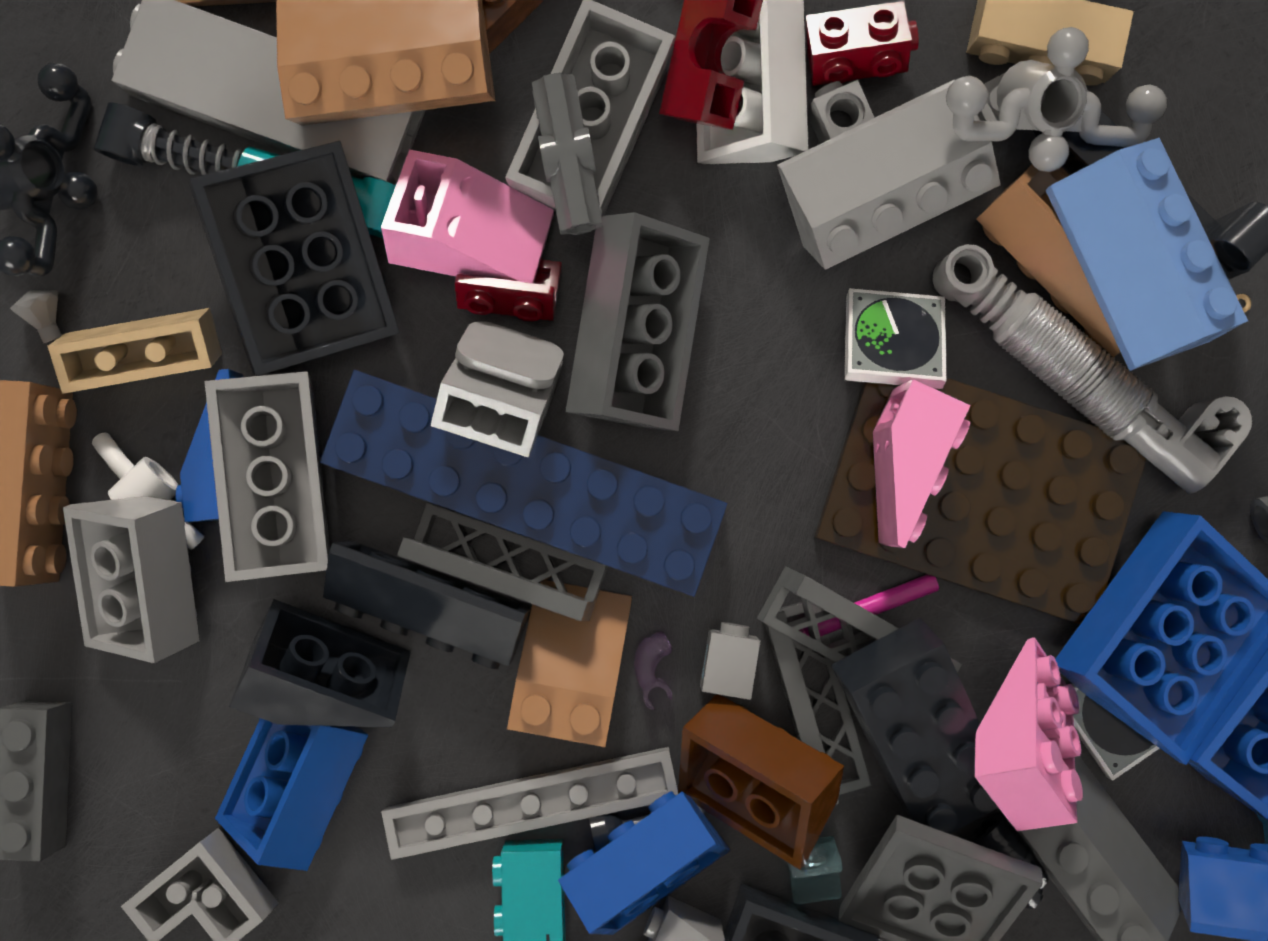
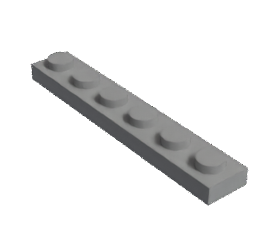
[381,747,678,860]

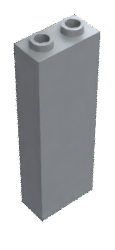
[111,0,426,185]

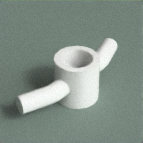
[92,433,205,550]

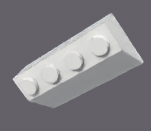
[696,0,808,164]

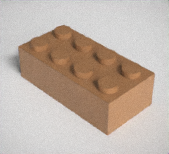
[0,380,77,587]

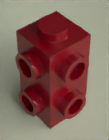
[806,1,919,86]

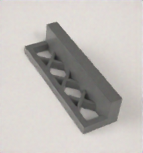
[397,503,608,621]
[757,566,962,673]
[764,602,871,805]

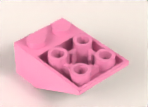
[381,149,554,283]
[873,379,970,548]
[975,637,1083,831]

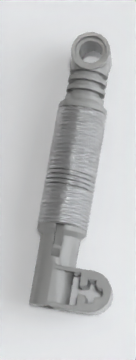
[933,244,1252,494]

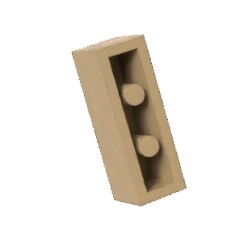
[966,0,1134,85]
[48,308,222,394]

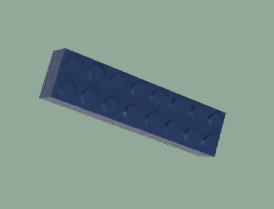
[320,370,728,597]

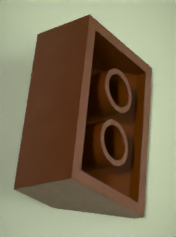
[678,694,844,870]

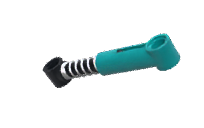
[94,102,396,238]

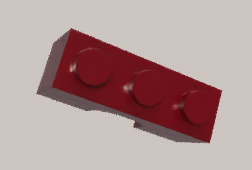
[659,0,763,130]

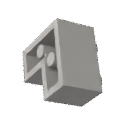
[121,828,279,941]

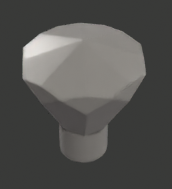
[10,290,62,344]

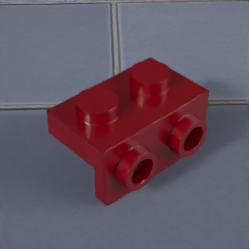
[454,259,562,321]

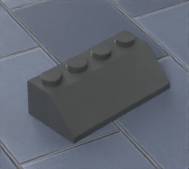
[997,756,1182,941]

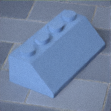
[1045,138,1248,371]

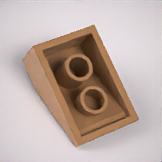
[507,580,632,747]

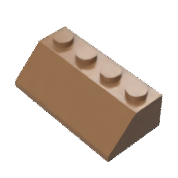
[976,164,1120,357]

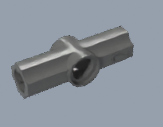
[532,72,603,235]

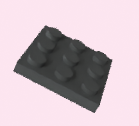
[839,815,1043,941]

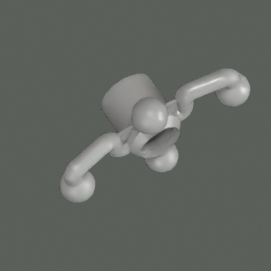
[946,27,1167,172]

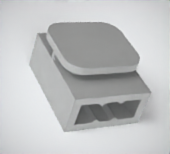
[431,321,564,458]

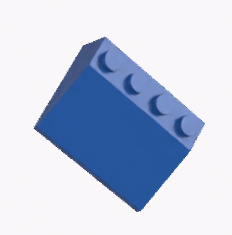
[1055,511,1268,765]

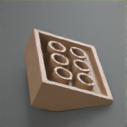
[276,0,495,126]

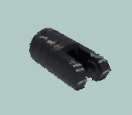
[967,813,1049,910]

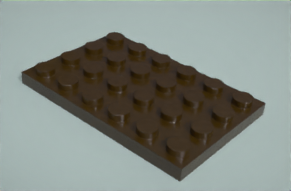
[814,378,1147,624]

